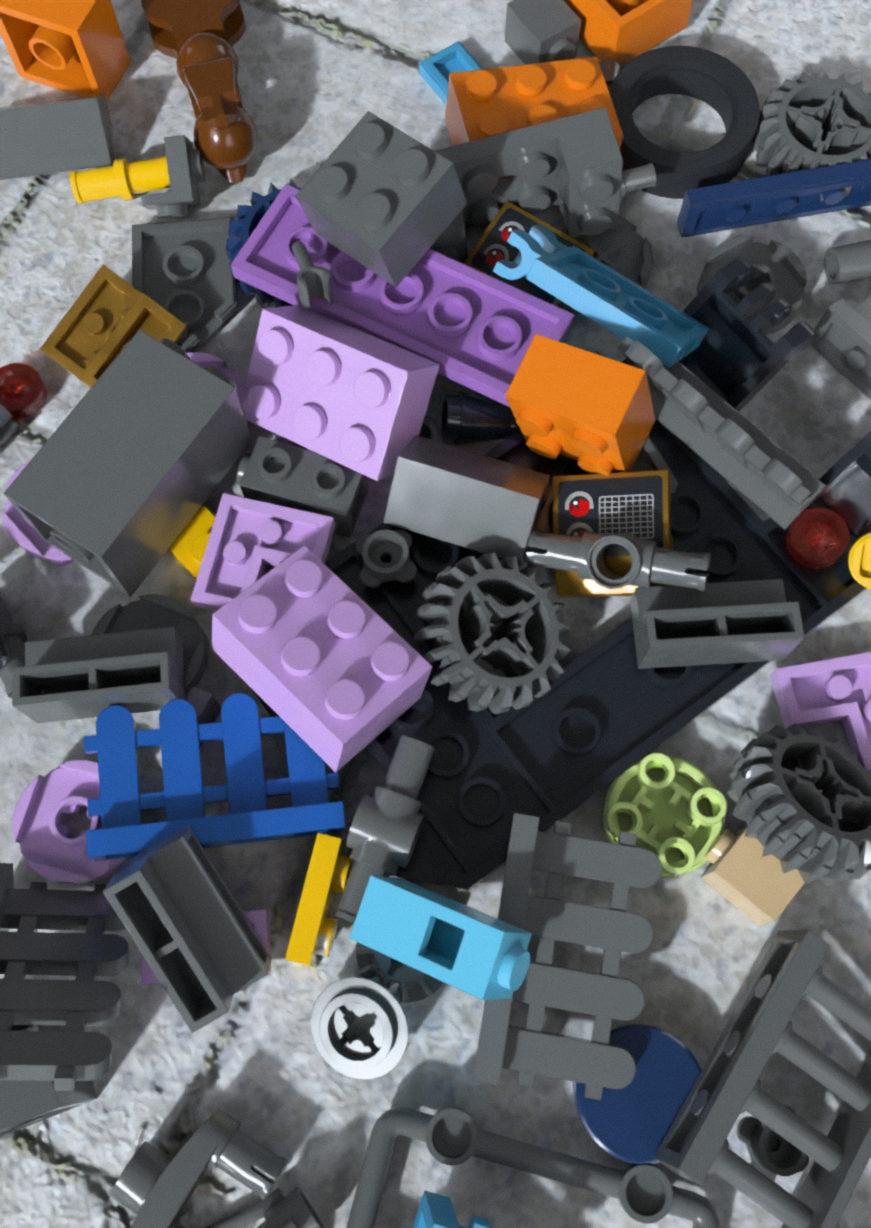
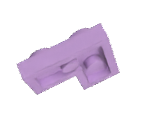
[190,493,336,611]
[770,652,871,770]

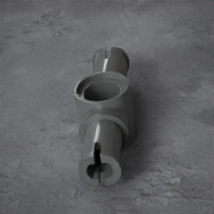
[526,529,711,591]
[335,736,435,923]

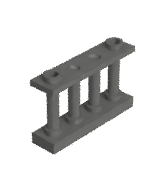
[654,929,871,1228]

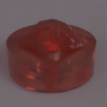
[0,363,47,419]
[786,508,850,568]

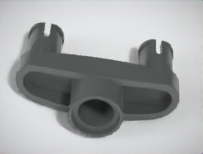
[110,1109,288,1228]

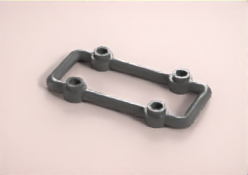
[346,1107,720,1228]

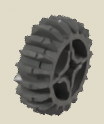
[752,70,871,201]
[413,552,571,714]
[727,723,871,888]

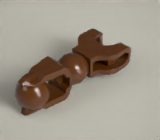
[141,0,257,184]

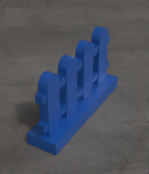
[84,693,345,861]

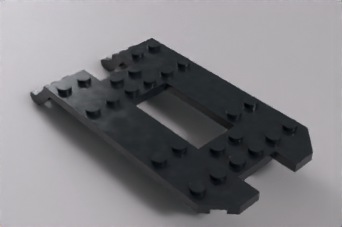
[249,256,871,890]

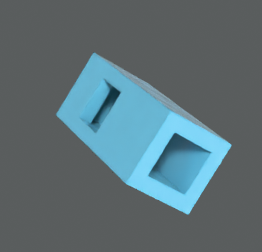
[349,875,532,1000]

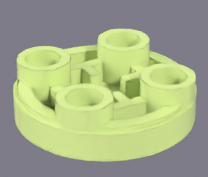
[602,753,727,878]

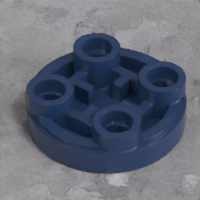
[572,1024,701,1165]

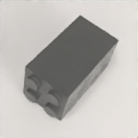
[3,330,252,597]

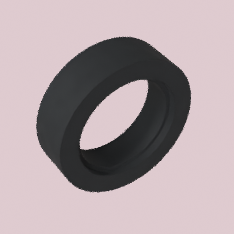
[609,46,760,199]

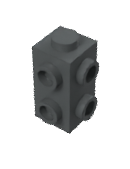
[237,436,368,538]

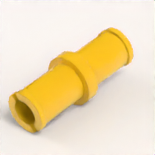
[70,155,170,204]

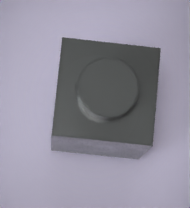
[505,0,581,65]

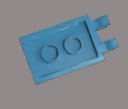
[493,224,710,368]

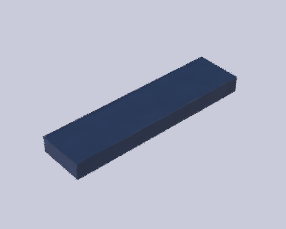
[677,159,871,237]

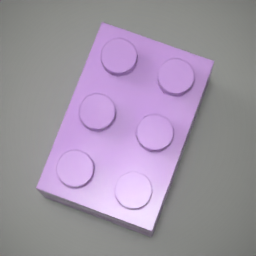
[241,305,440,481]
[212,545,433,773]

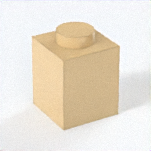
[701,825,805,927]

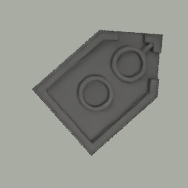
[132,217,238,353]

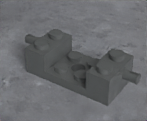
[429,107,656,264]

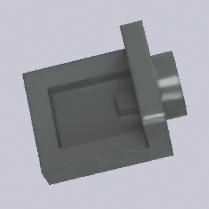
[141,135,205,218]

